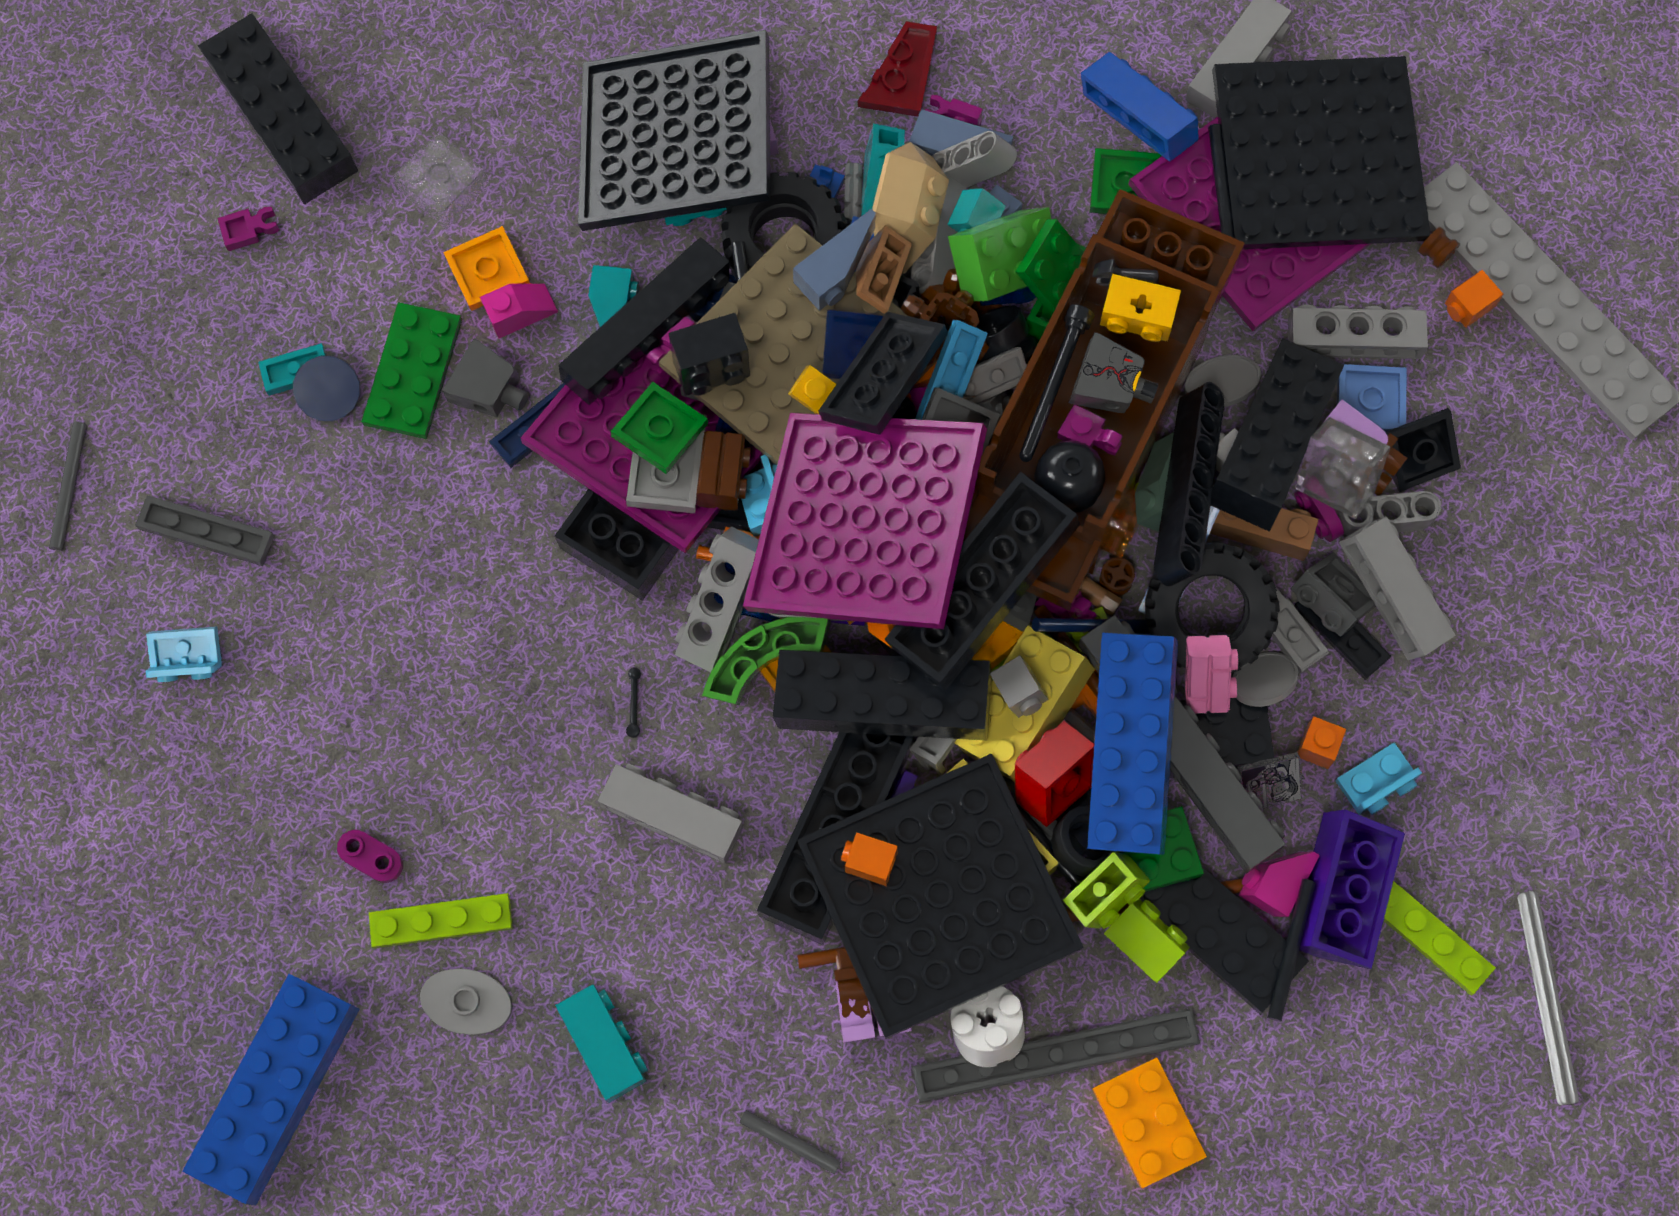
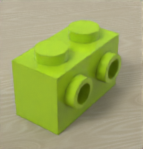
[1063,852,1151,929]
[1104,899,1190,983]

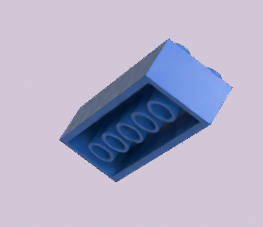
[1087,633,1178,855]
[182,974,360,1206]

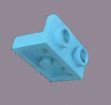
[741,455,777,537]
[1335,743,1422,815]

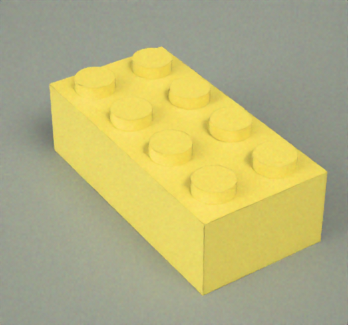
[954,625,1095,782]

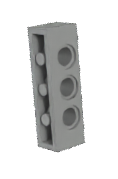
[1288,305,1428,359]
[675,527,759,672]

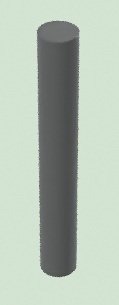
[739,1110,841,1175]

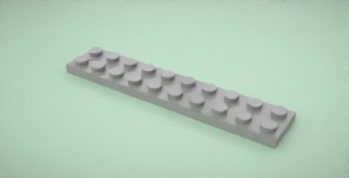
[1424,162,1679,441]

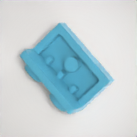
[145,626,222,682]

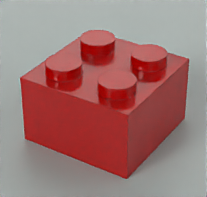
[1015,721,1094,827]

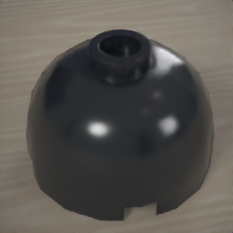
[1034,440,1106,512]

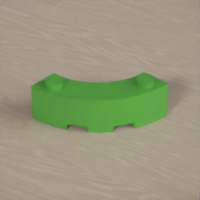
[702,617,831,706]

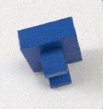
[810,164,845,198]

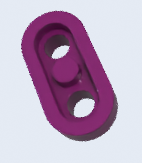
[1294,477,1344,542]
[337,830,403,883]

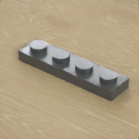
[135,495,275,566]

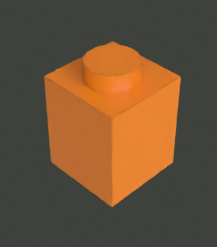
[1445,270,1504,328]
[1295,716,1346,769]
[841,832,898,886]

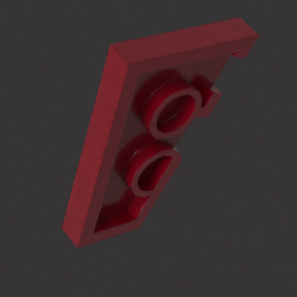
[858,21,937,117]

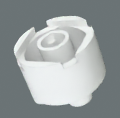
[950,987,1025,1067]

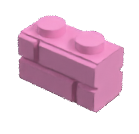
[1185,635,1238,714]

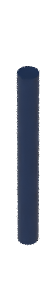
[1032,618,1149,633]

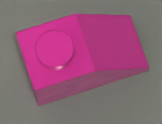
[480,283,558,339]
[1239,852,1320,917]

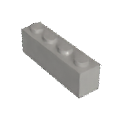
[1185,0,1292,118]
[1339,516,1456,660]
[597,764,744,864]

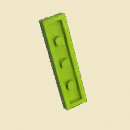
[1384,881,1496,996]
[369,893,513,949]

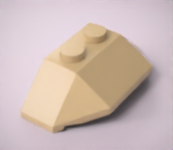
[872,142,949,274]

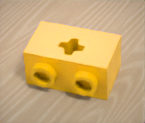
[1100,274,1181,342]

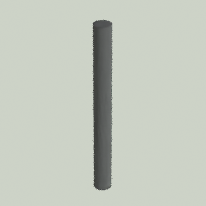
[49,422,86,551]

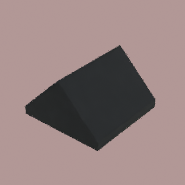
[1386,408,1461,492]

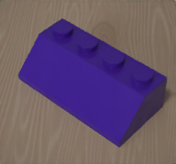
[1299,809,1405,969]

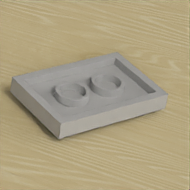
[626,414,707,513]

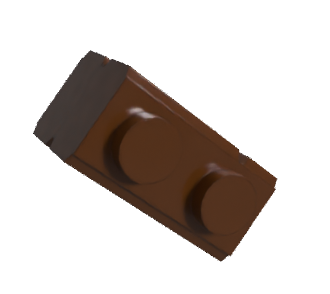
[696,431,751,511]

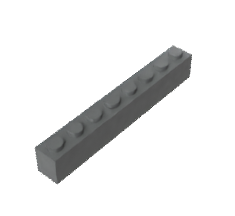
[1079,615,1285,874]

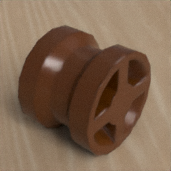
[1418,227,1460,269]
[1099,557,1135,597]

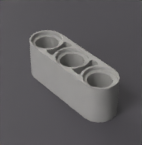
[1339,491,1441,536]

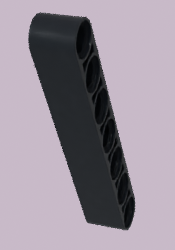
[1154,382,1224,587]

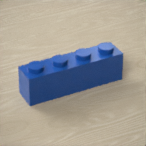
[1081,51,1199,162]

